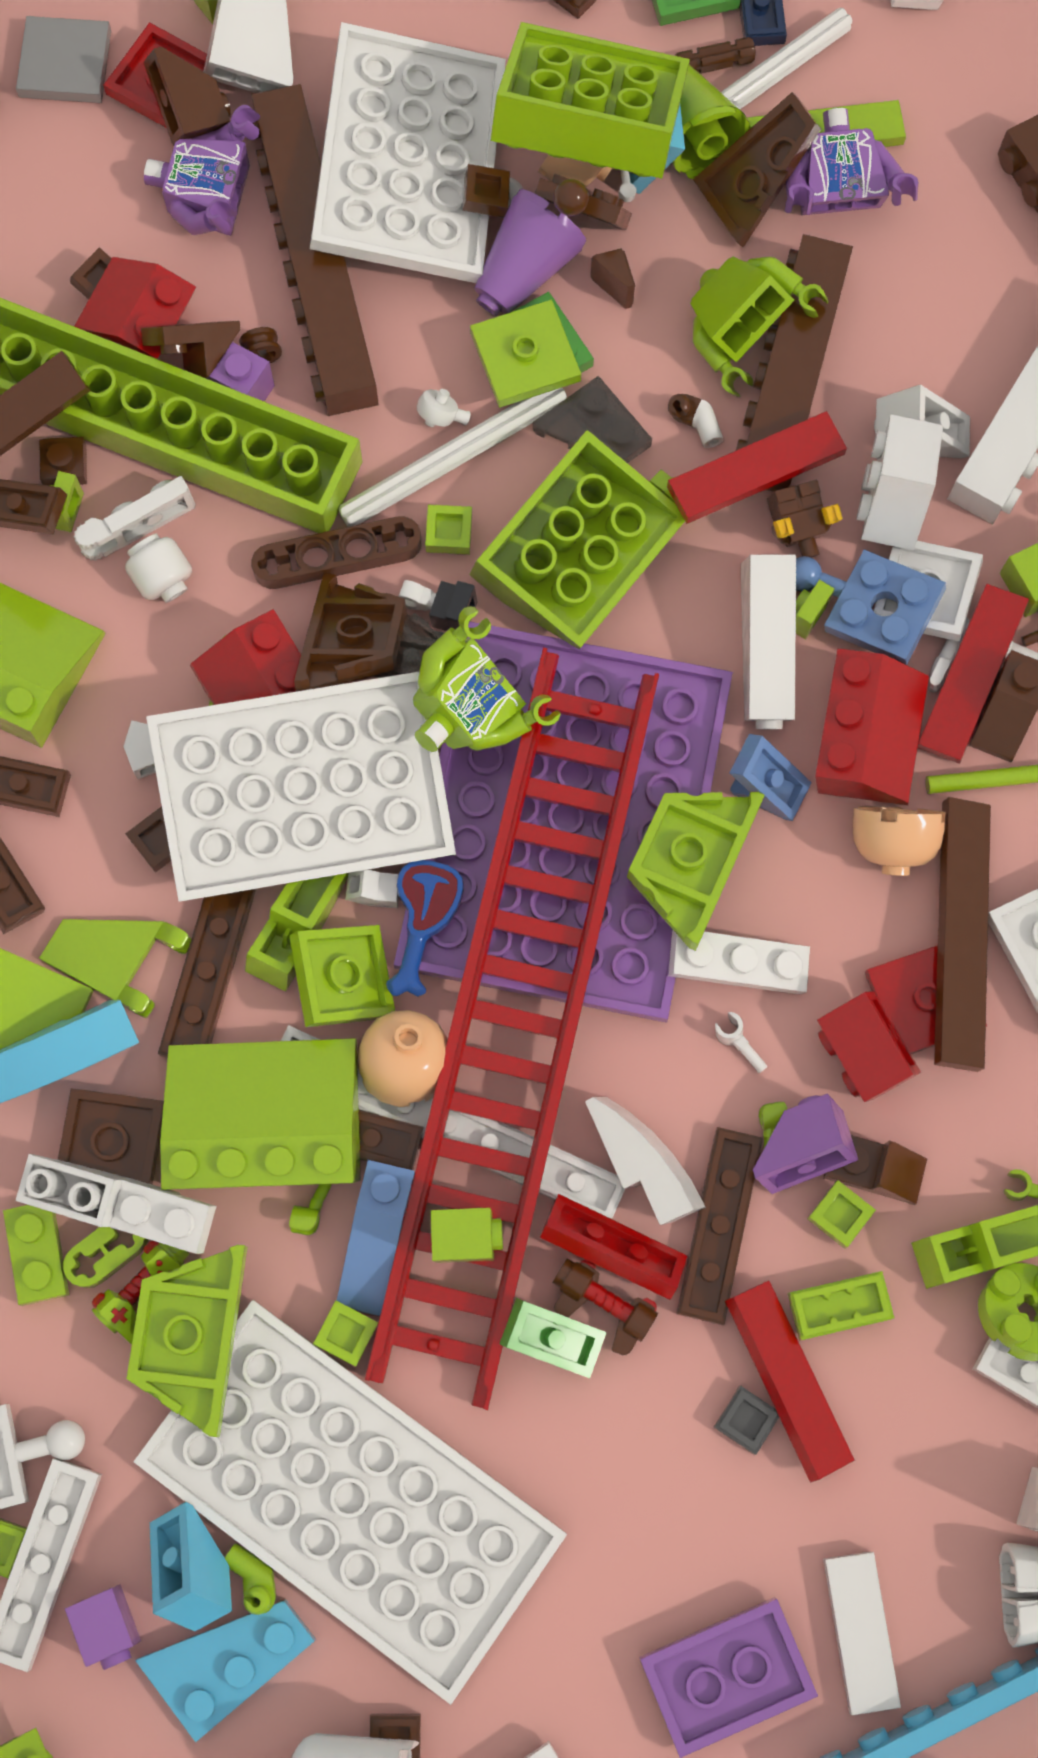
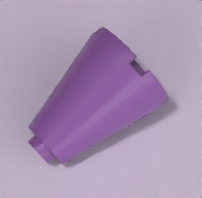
[474,189,586,316]

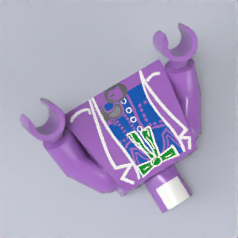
[144,105,260,236]
[785,108,919,216]

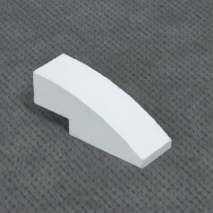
[585,1097,705,1225]

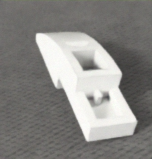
[15,1154,217,1254]

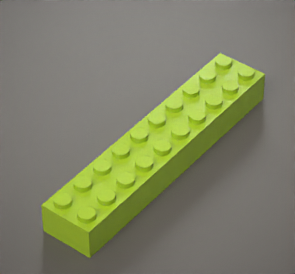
[0,298,363,533]

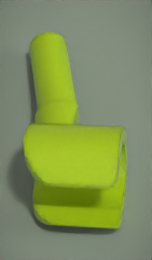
[758,1102,787,1150]
[1004,1169,1038,1201]
[289,1184,332,1235]

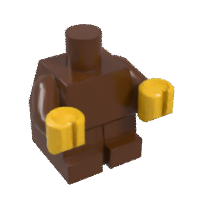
[767,479,843,558]

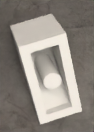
[874,384,970,458]

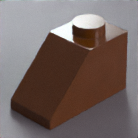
[143,47,231,146]
[969,650,1038,762]

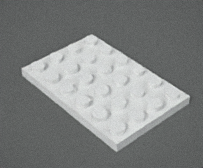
[309,22,506,283]
[146,672,456,902]

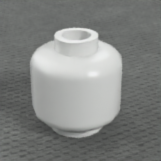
[125,534,192,603]

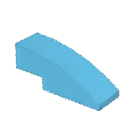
[0,1000,139,1103]

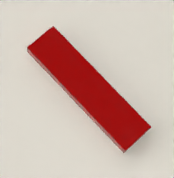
[667,411,847,524]
[918,584,1029,764]
[725,1281,855,1483]

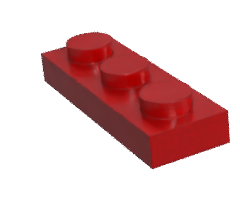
[540,1194,687,1300]

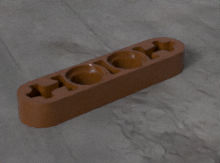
[251,516,421,589]

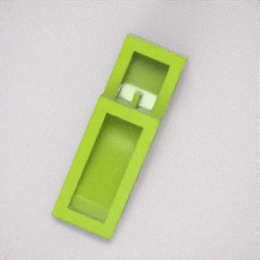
[245,873,349,992]
[911,1205,1038,1289]

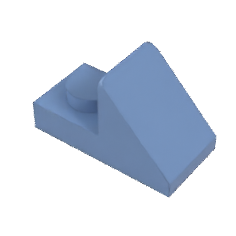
[729,734,812,821]

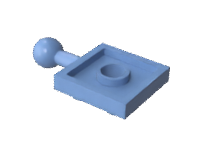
[796,550,946,665]

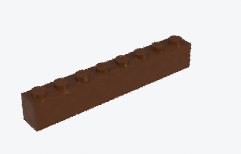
[251,84,379,416]

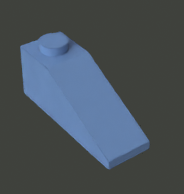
[337,1160,415,1316]

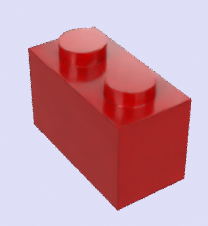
[817,991,921,1102]

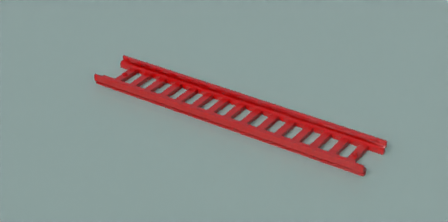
[365,647,659,1410]

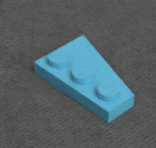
[135,1599,316,1742]

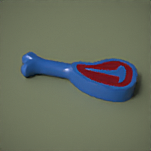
[386,860,464,997]

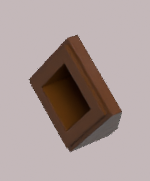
[590,248,635,309]

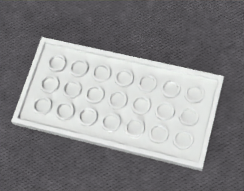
[134,1300,567,1705]

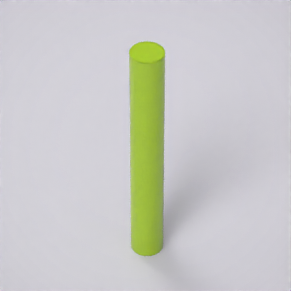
[925,765,1038,794]

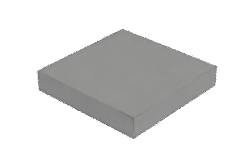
[16,16,111,103]

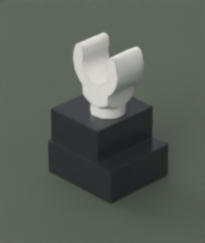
[399,580,478,631]

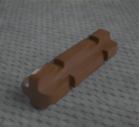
[675,37,756,74]

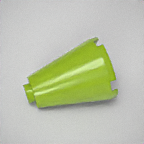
[672,64,751,179]

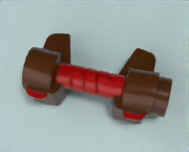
[552,1258,658,1355]

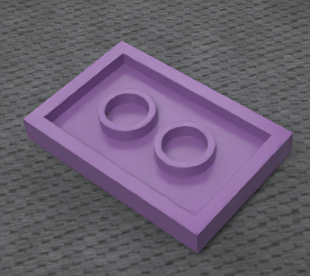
[639,1597,818,1758]

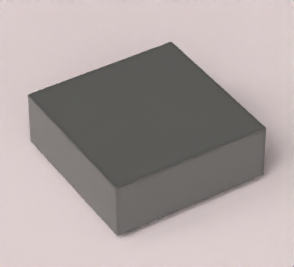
[714,1386,779,1455]

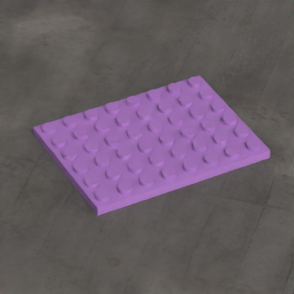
[394,621,733,1023]

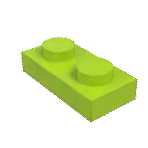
[3,1205,70,1306]

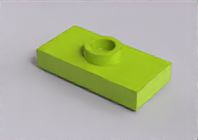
[787,1271,895,1341]

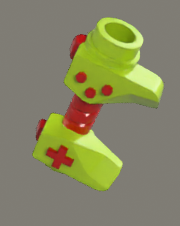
[92,1240,190,1344]

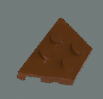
[294,573,407,692]

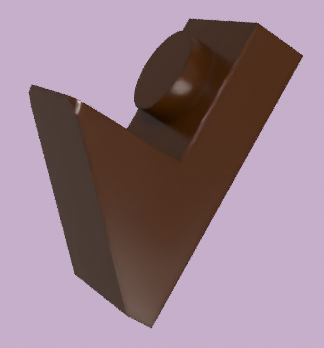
[141,321,241,378]
[823,1135,927,1205]

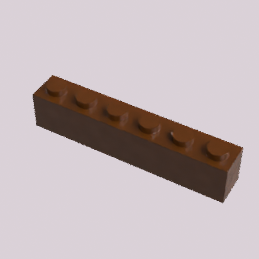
[736,234,853,492]

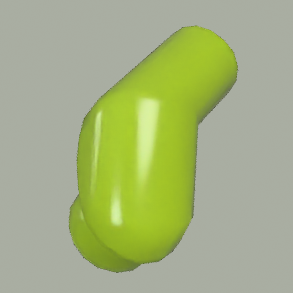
[225,1543,276,1615]

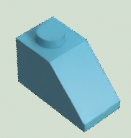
[150,1502,232,1632]

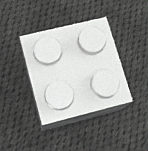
[857,414,943,551]

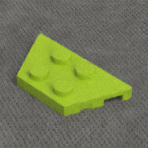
[627,792,765,951]
[126,1245,248,1437]

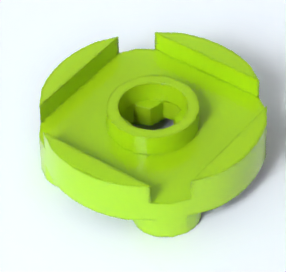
[978,1263,1038,1361]

